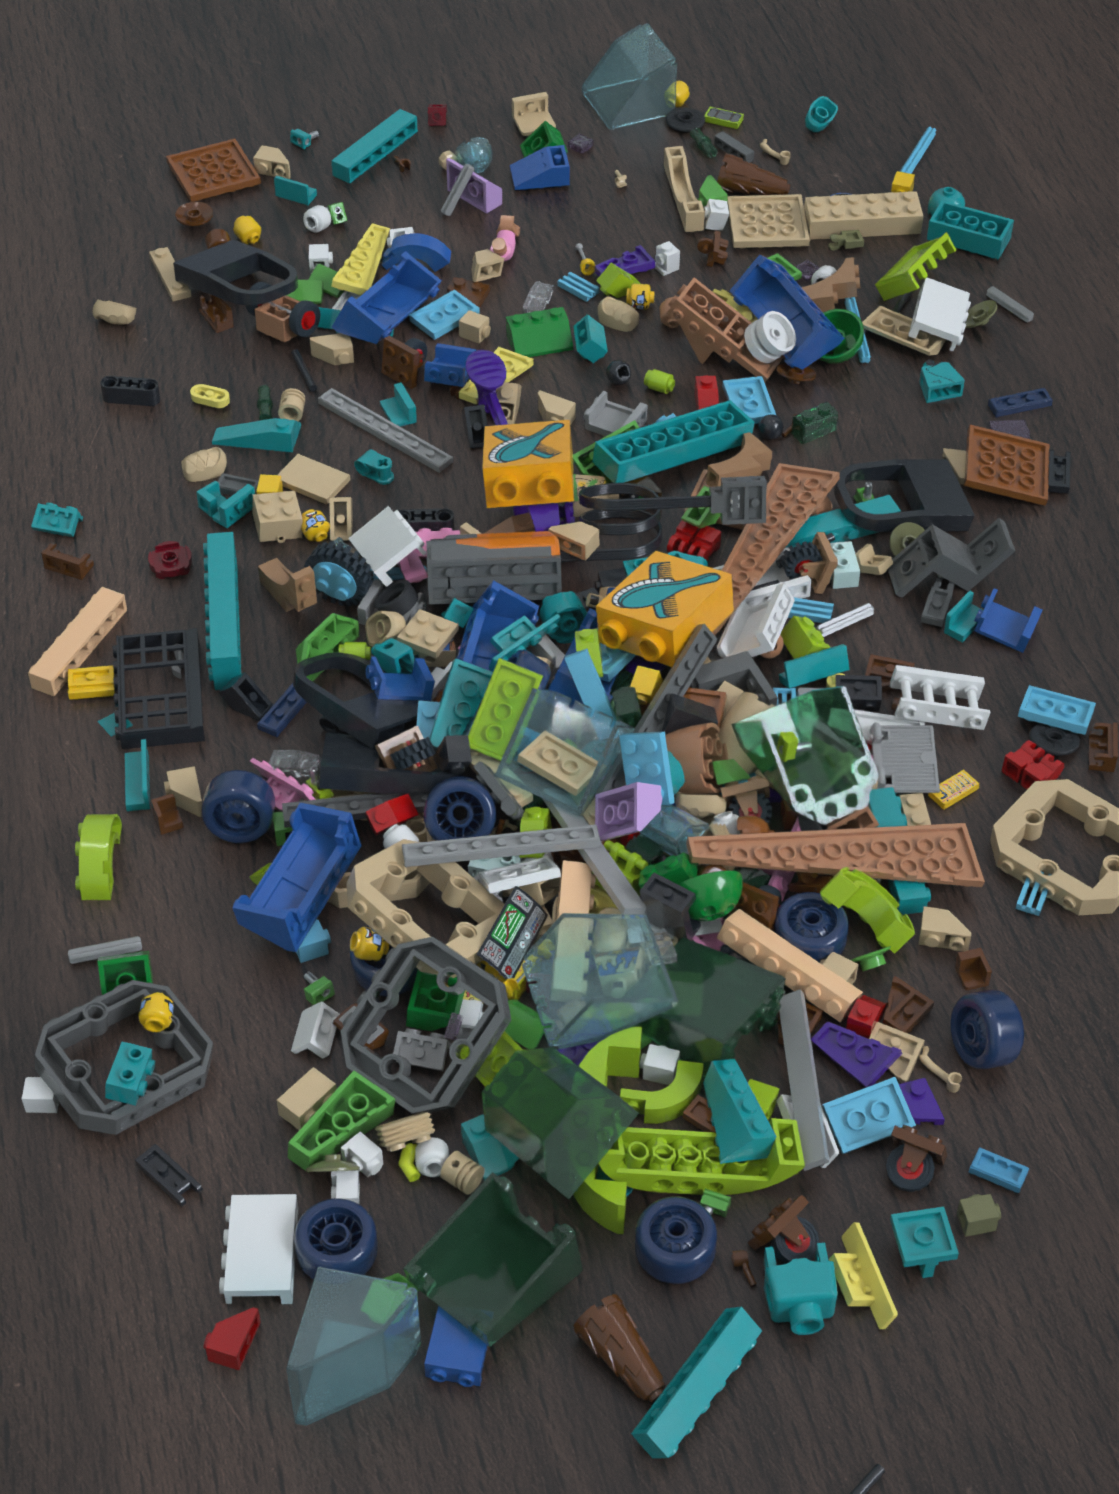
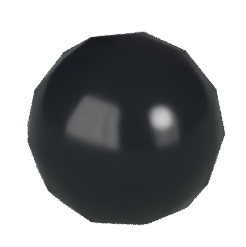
[606,360,631,385]
[758,414,784,440]

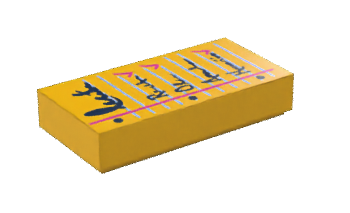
[928,770,979,810]

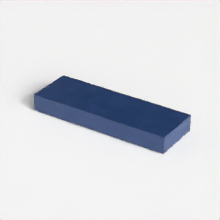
[988,388,1053,417]
[257,683,307,737]

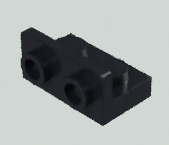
[834,675,882,712]

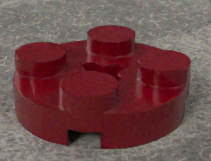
[148,541,192,579]

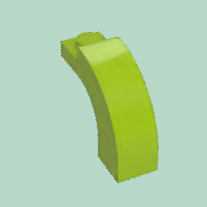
[619,1060,704,1124]

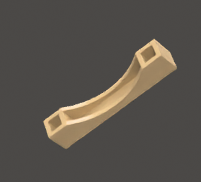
[664,146,705,232]

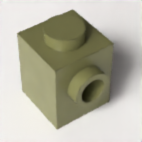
[957,1194,1001,1237]

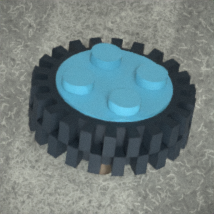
[304,541,374,606]

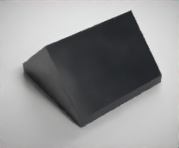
[662,693,718,735]

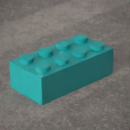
[927,200,1014,259]

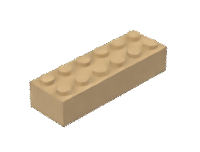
[804,191,923,240]

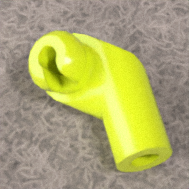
[398,1143,421,1182]

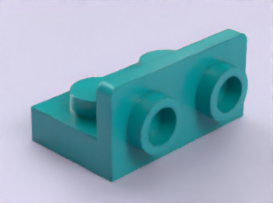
[212,484,255,528]
[31,503,83,537]

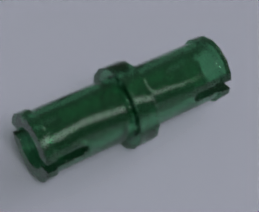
[690,128,718,158]
[257,385,273,420]

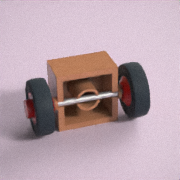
[246,282,321,342]

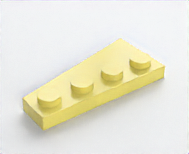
[459,347,534,405]

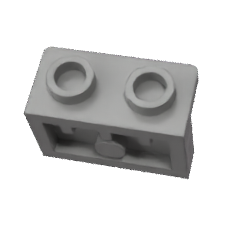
[393,1028,451,1071]

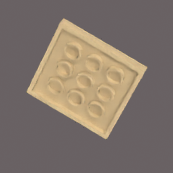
[727,194,810,248]

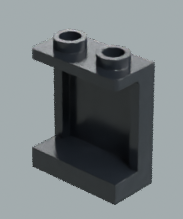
[640,873,701,943]

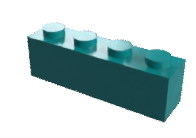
[703,1059,777,1164]

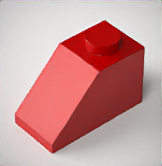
[694,375,719,410]
[365,794,419,836]
[846,995,887,1039]
[204,1307,261,1370]

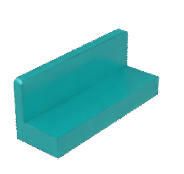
[778,644,850,689]
[125,739,150,811]

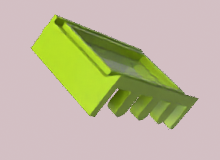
[875,232,957,301]

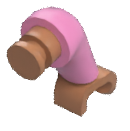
[490,215,520,261]

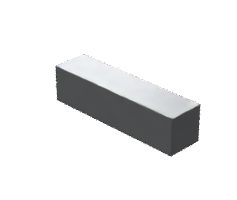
[714,131,754,163]

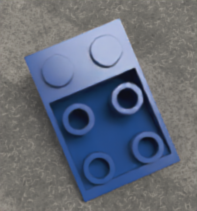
[510,145,570,190]

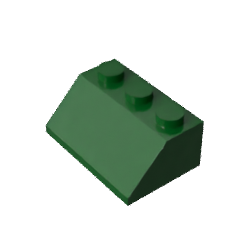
[506,307,573,357]

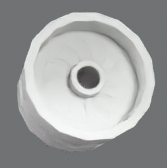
[744,311,796,364]

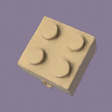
[252,491,303,543]

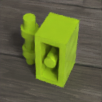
[780,615,831,659]
[592,840,648,896]

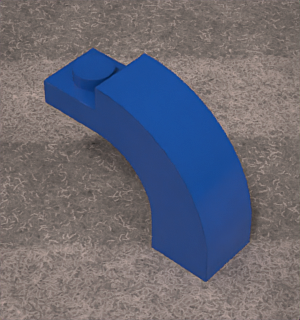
[382,233,451,272]

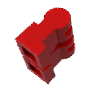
[667,521,721,561]
[1001,740,1065,790]

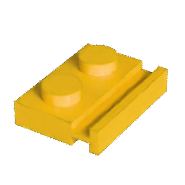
[68,665,115,700]

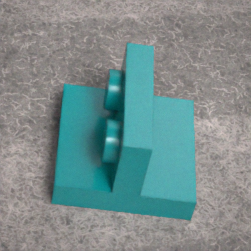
[890,1207,959,1278]

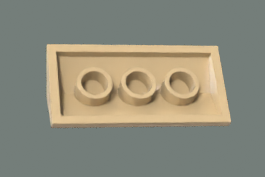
[862,306,947,356]

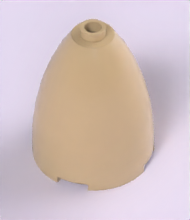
[718,692,794,785]

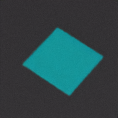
[98,713,133,737]

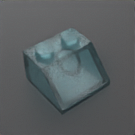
[640,804,709,856]

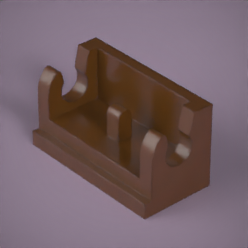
[199,295,234,333]
[41,543,94,580]
[1088,722,1118,772]

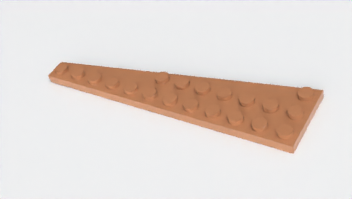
[712,463,840,636]
[686,823,985,887]

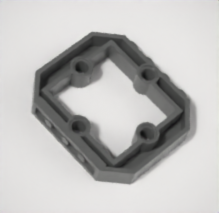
[341,937,511,1114]
[35,980,213,1135]

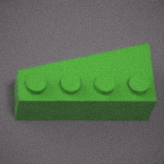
[287,1071,395,1173]

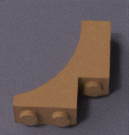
[801,257,860,312]
[706,432,772,487]
[258,558,317,612]

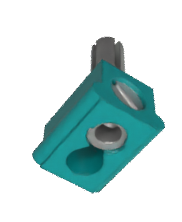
[290,129,319,149]

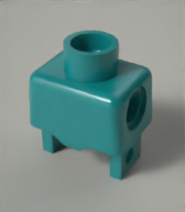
[763,1242,837,1335]

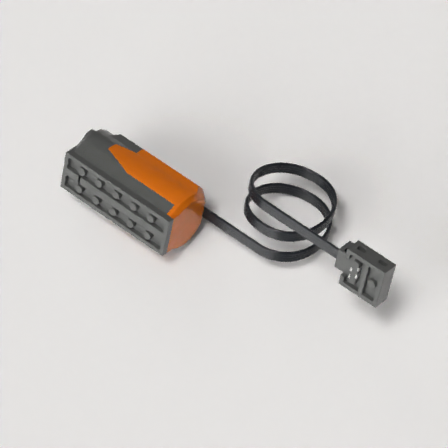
[426,476,767,604]

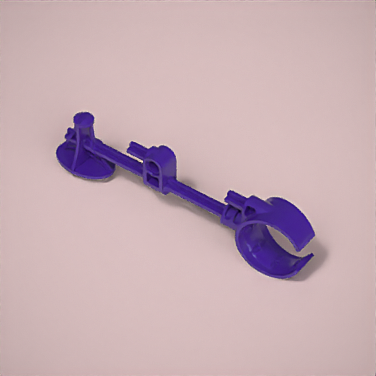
[466,350,560,532]

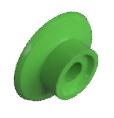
[850,946,891,971]

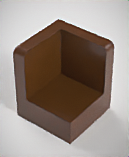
[151,793,184,835]
[955,948,992,990]

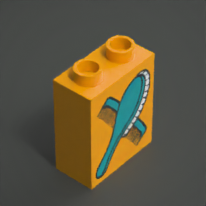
[483,420,574,508]
[596,551,734,667]

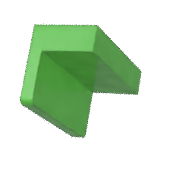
[505,999,555,1051]

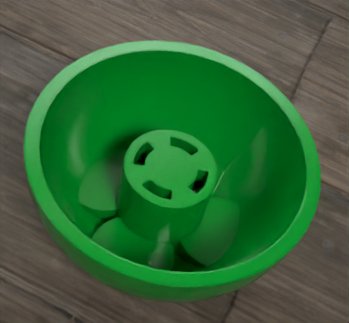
[818,309,864,364]
[678,871,743,921]

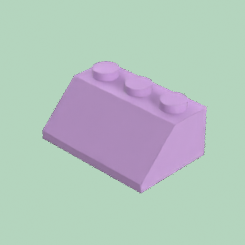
[446,158,502,214]
[595,782,662,842]

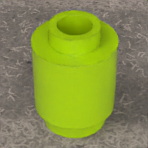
[644,369,675,394]
[338,642,371,660]

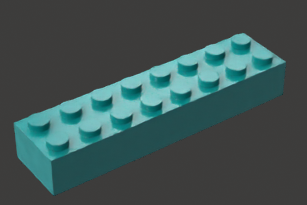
[592,400,755,483]
[203,532,241,690]

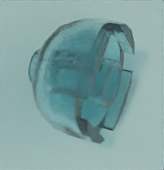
[455,137,493,173]

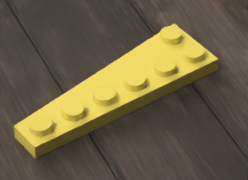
[331,223,390,296]

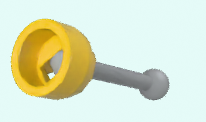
[575,243,595,275]

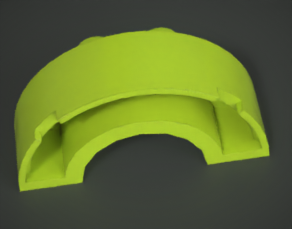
[75,814,122,900]
[820,867,915,953]

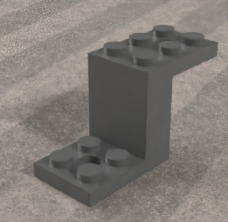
[888,518,1015,598]
[667,651,778,707]

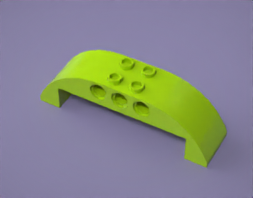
[562,1027,642,1234]
[591,1107,805,1195]

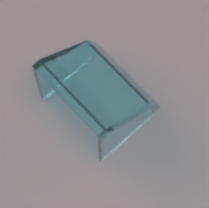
[582,23,677,130]
[495,688,635,816]
[522,913,678,1050]
[287,1267,421,1426]

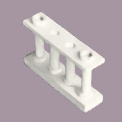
[890,665,990,730]

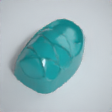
[805,96,838,133]

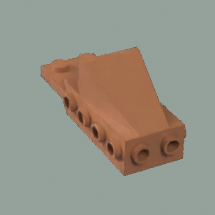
[666,278,784,383]

